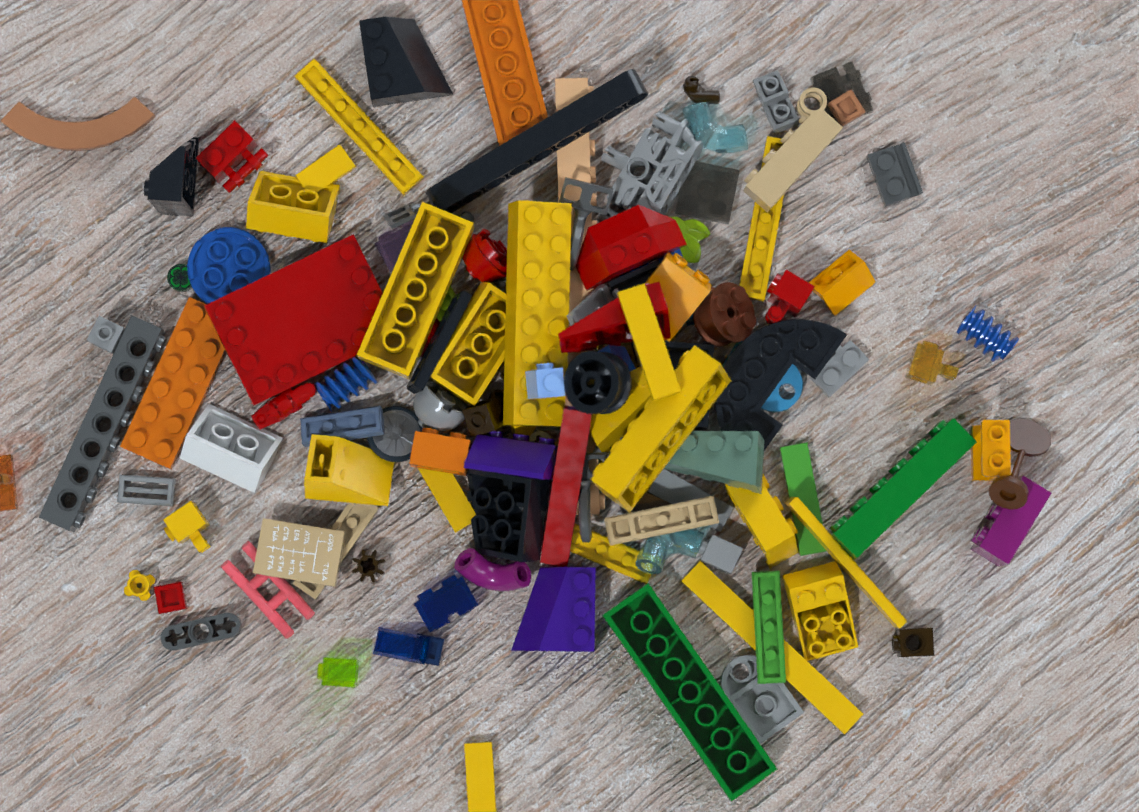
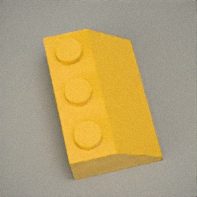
[246,171,340,243]

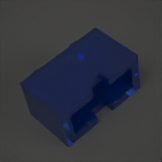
[414,575,479,633]

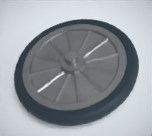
[367,406,422,462]

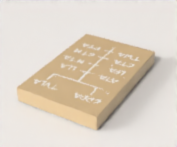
[253,518,346,587]

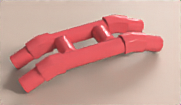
[221,541,315,639]

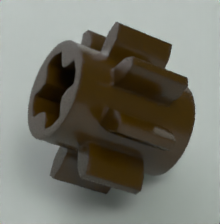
[352,549,386,583]

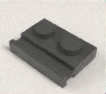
[866,142,923,207]

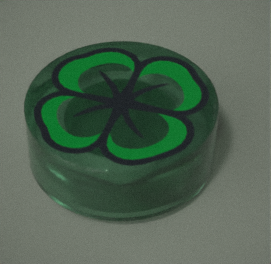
[167,264,192,292]

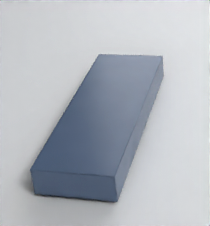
[300,406,385,447]

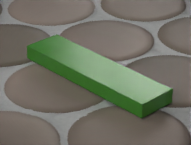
[779,443,827,556]
[751,571,786,684]

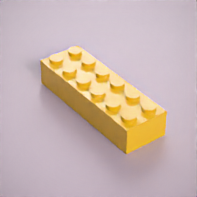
[357,202,474,380]
[591,345,731,513]

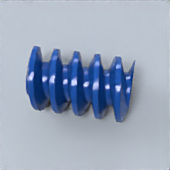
[956,305,1020,362]
[315,357,378,412]

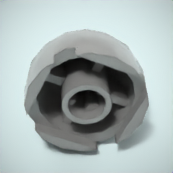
[413,379,467,432]

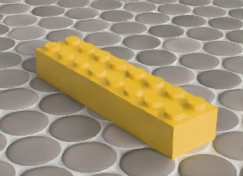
[503,200,572,427]

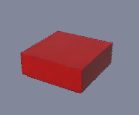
[154,582,187,614]

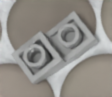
[753,70,800,134]

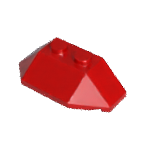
[575,205,687,291]

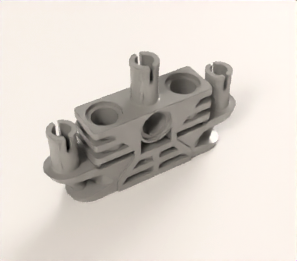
[597,111,703,222]

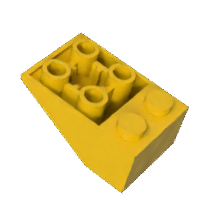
[304,434,394,506]
[782,561,858,661]

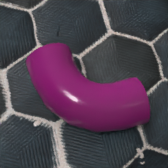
[454,548,531,592]

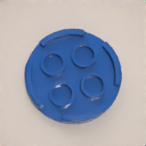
[187,227,270,304]

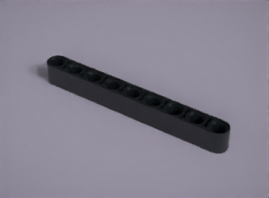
[426,69,648,213]

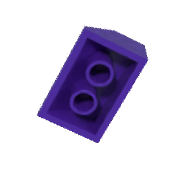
[464,431,558,479]

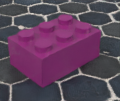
[971,475,1052,567]

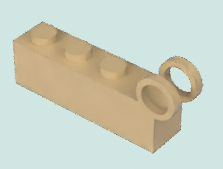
[743,88,843,213]

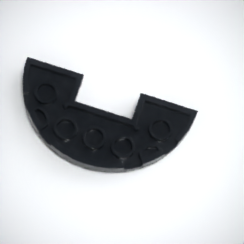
[716,319,847,451]

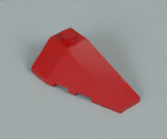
[558,282,671,353]

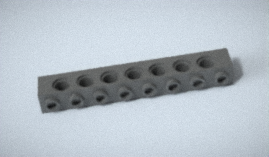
[39,315,167,532]

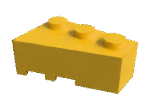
[590,366,651,453]
[724,475,798,569]

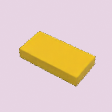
[296,144,356,194]

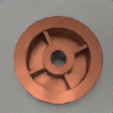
[693,282,756,347]

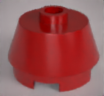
[462,229,507,283]

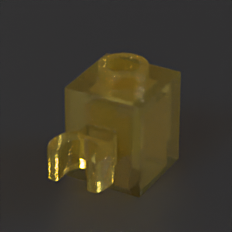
[905,341,959,386]

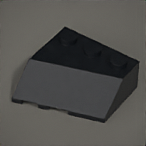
[359,16,453,107]

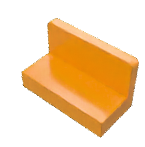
[809,249,875,316]

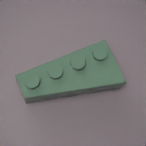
[664,431,764,494]

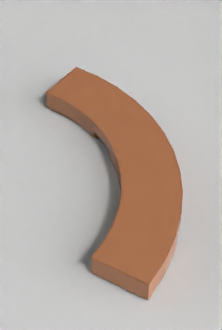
[0,96,156,151]

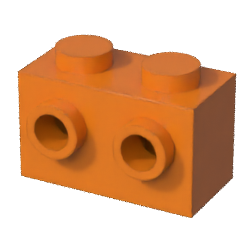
[409,428,472,476]

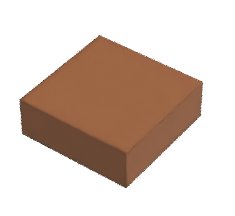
[827,89,866,127]

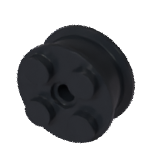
[564,351,632,414]

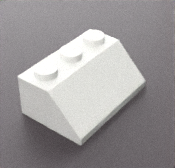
[180,404,283,493]

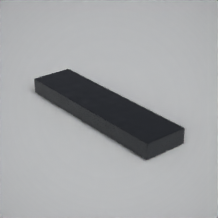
[406,291,472,394]

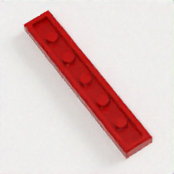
[540,405,592,567]

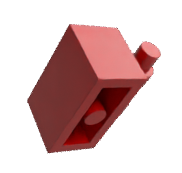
[195,120,269,194]
[765,269,815,325]

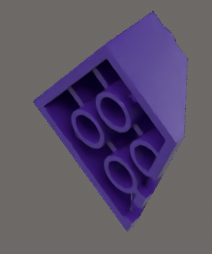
[511,567,596,652]

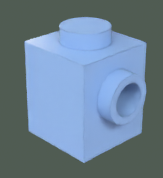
[525,363,565,399]

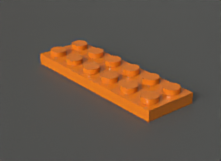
[461,0,548,146]
[120,297,226,470]

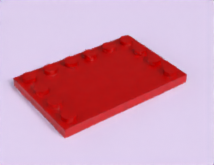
[204,234,383,406]

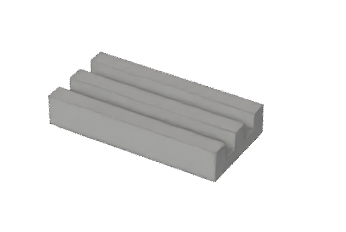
[117,475,176,507]

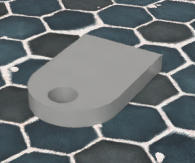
[721,655,804,744]

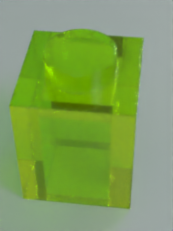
[317,657,359,688]

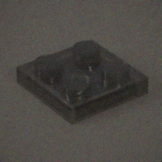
[675,161,740,225]

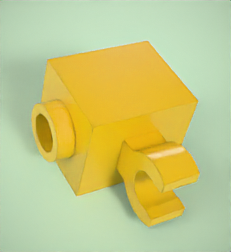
[163,501,211,553]

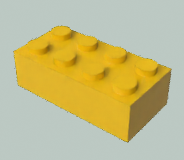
[429,282,507,406]

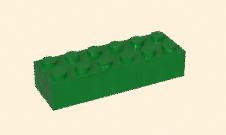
[829,418,977,560]

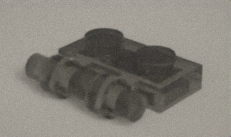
[810,61,874,122]

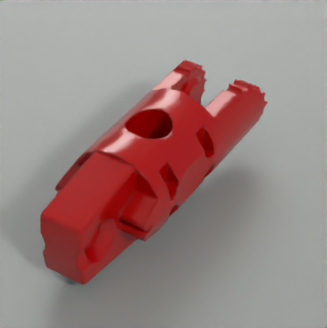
[251,382,317,430]

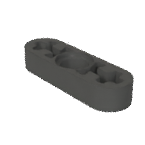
[161,613,242,651]

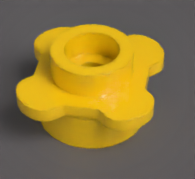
[124,570,155,601]

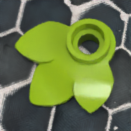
[670,216,710,263]

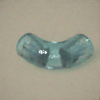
[682,102,748,153]
[635,529,704,574]

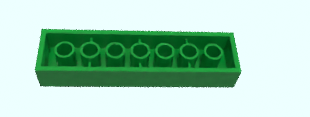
[602,583,777,802]

